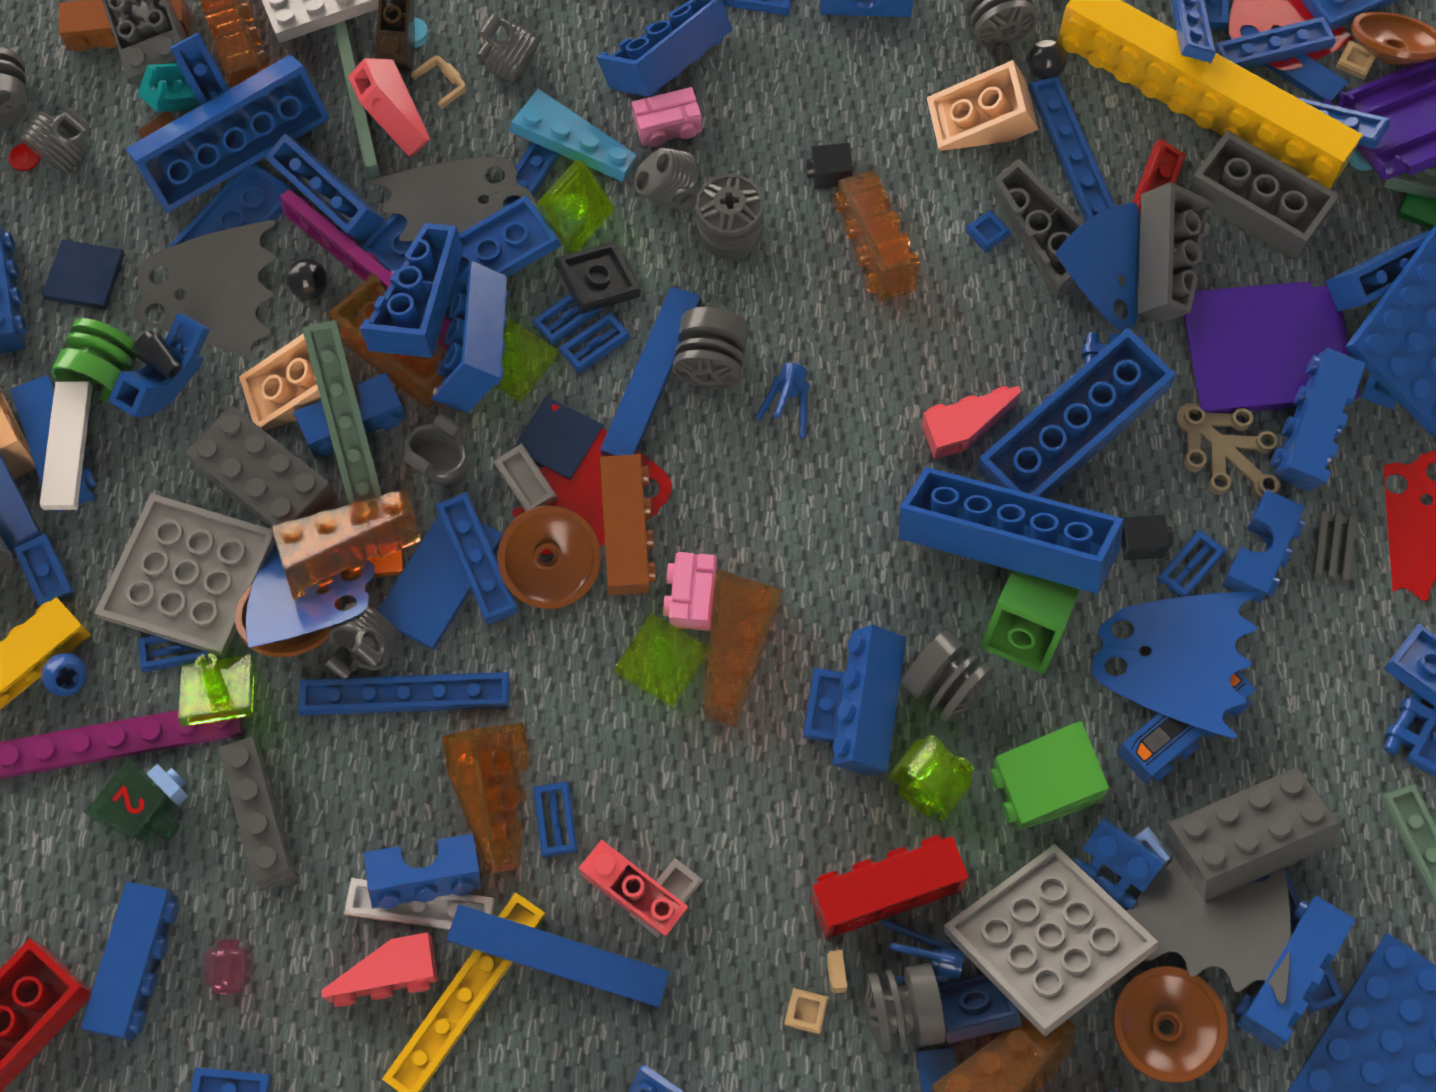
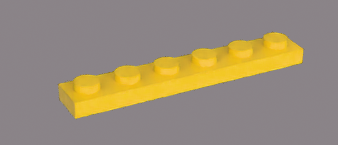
[382,892,546,1092]

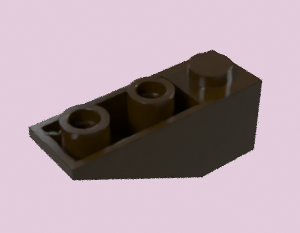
[375,0,415,71]

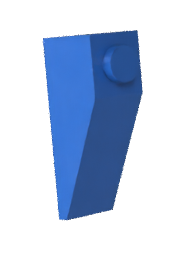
[169,32,229,106]

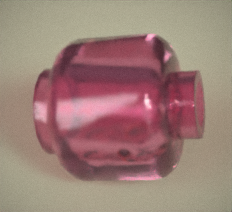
[203,939,252,994]

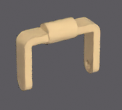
[411,56,466,109]

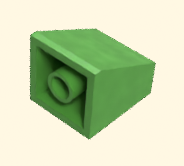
[980,570,1080,675]
[989,721,1109,831]

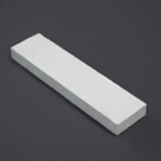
[40,381,92,510]
[344,878,495,930]

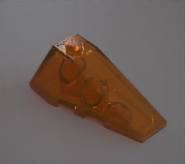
[442,723,529,874]

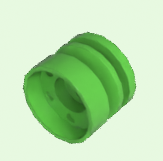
[50,318,136,402]

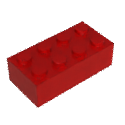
[810,835,969,940]
[0,938,92,1092]

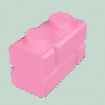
[631,87,702,147]
[663,552,717,631]

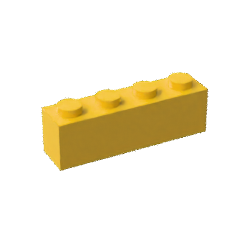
[0,597,91,710]

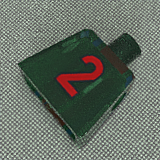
[84,758,180,844]

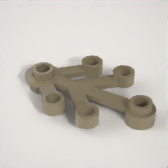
[1176,403,1281,501]

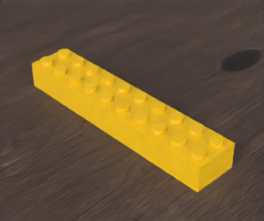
[1057,0,1363,190]

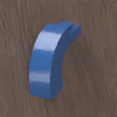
[108,313,210,417]

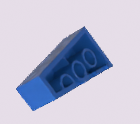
[596,0,733,97]
[359,223,464,358]
[432,261,509,413]
[1270,348,1366,491]
[1235,895,1356,1050]

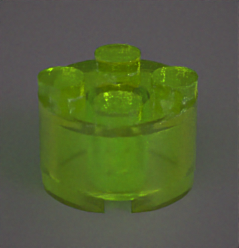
[888,735,974,821]

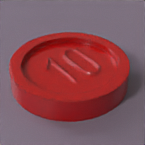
[9,143,41,171]

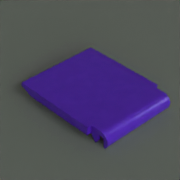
[1324,58,1436,180]
[1183,281,1361,413]

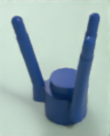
[755,363,810,439]
[881,919,963,984]

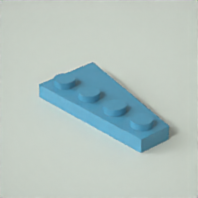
[509,89,637,182]

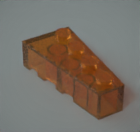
[200,0,269,88]
[833,170,920,302]
[328,273,443,409]
[272,489,420,600]
[703,569,783,728]
[932,1017,1075,1092]

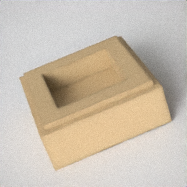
[1335,40,1376,80]
[827,950,847,994]
[784,988,829,1035]

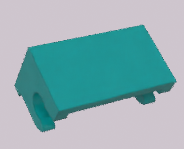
[138,63,199,112]

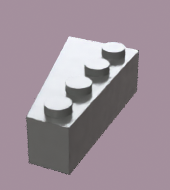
[993,158,1084,300]
[1138,182,1215,323]

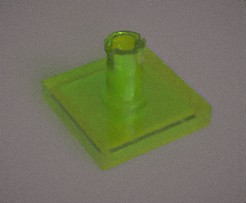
[535,160,615,253]
[494,317,560,403]
[614,613,710,708]
[178,654,254,727]

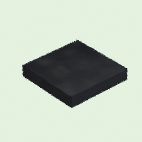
[555,242,641,314]

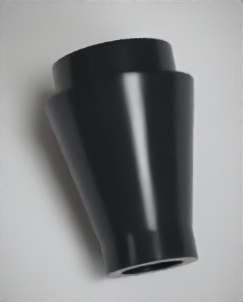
[132,331,182,379]

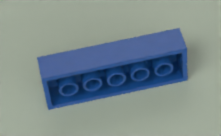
[125,54,330,213]
[977,328,1176,498]
[899,467,1124,594]

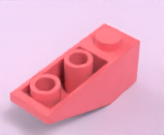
[348,58,430,157]
[921,386,1021,460]
[579,839,688,937]
[321,932,438,1007]

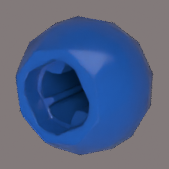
[41,653,87,697]

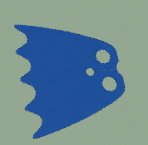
[1092,591,1258,738]

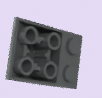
[102,0,188,88]

